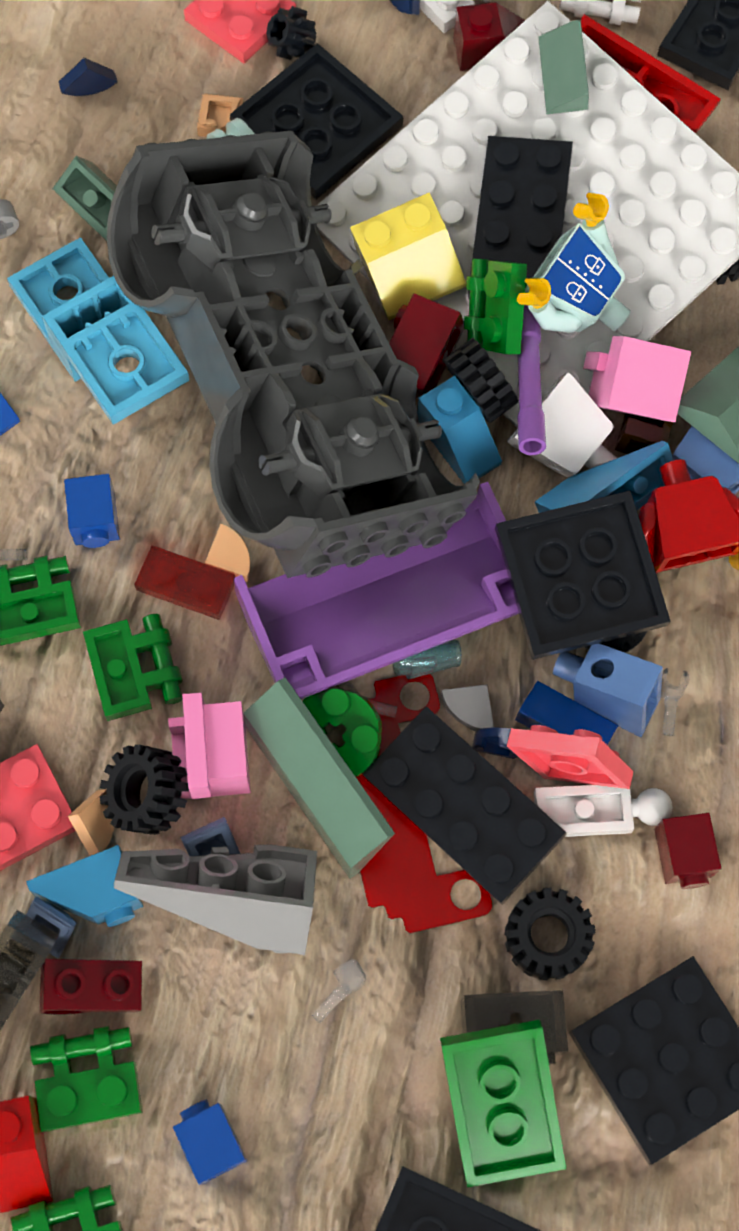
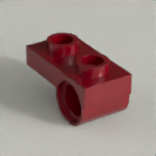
[39,959,142,1015]

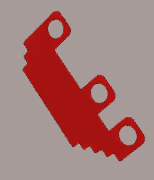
[356,671,492,933]

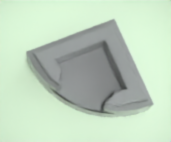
[441,684,494,732]

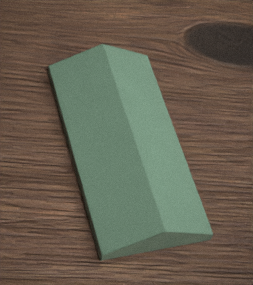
[677,346,739,464]
[243,678,395,879]

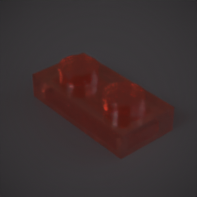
[134,545,236,620]

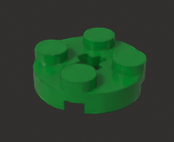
[302,688,382,777]

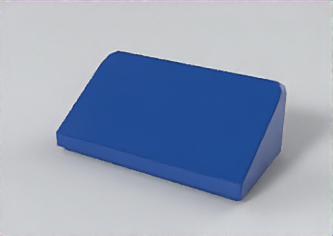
[515,680,618,745]

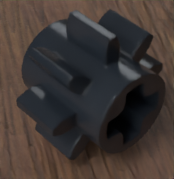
[267,6,316,60]

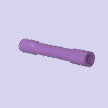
[517,305,546,455]

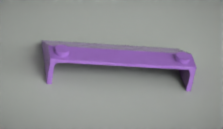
[234,481,519,699]

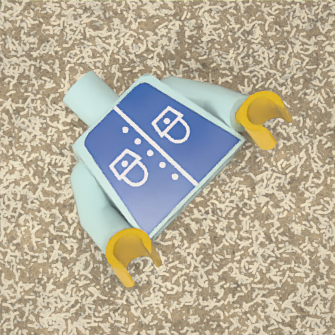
[517,192,631,333]

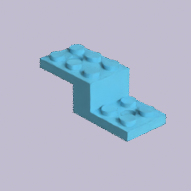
[7,237,190,425]

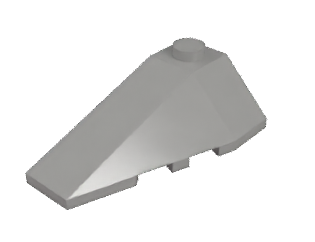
[114,844,317,955]

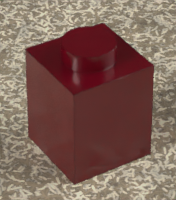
[654,812,722,889]

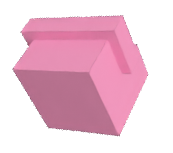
[583,336,692,422]
[168,693,251,799]

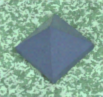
[180,817,240,856]
[18,897,77,958]

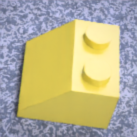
[350,193,466,320]

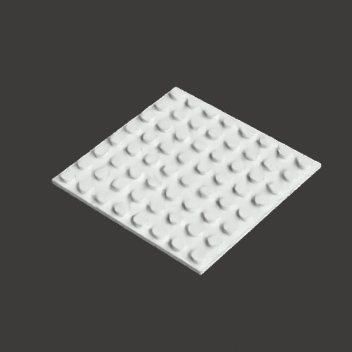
[317,1,739,428]

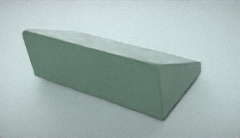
[538,19,589,115]
[52,156,117,241]

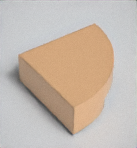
[197,93,244,136]
[205,524,251,582]
[68,789,114,856]

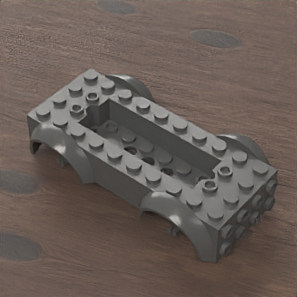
[107,131,480,578]

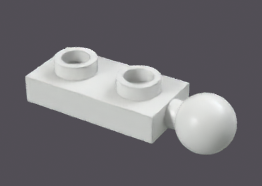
[534,785,673,837]

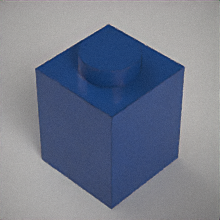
[64,474,120,548]
[173,1099,247,1185]

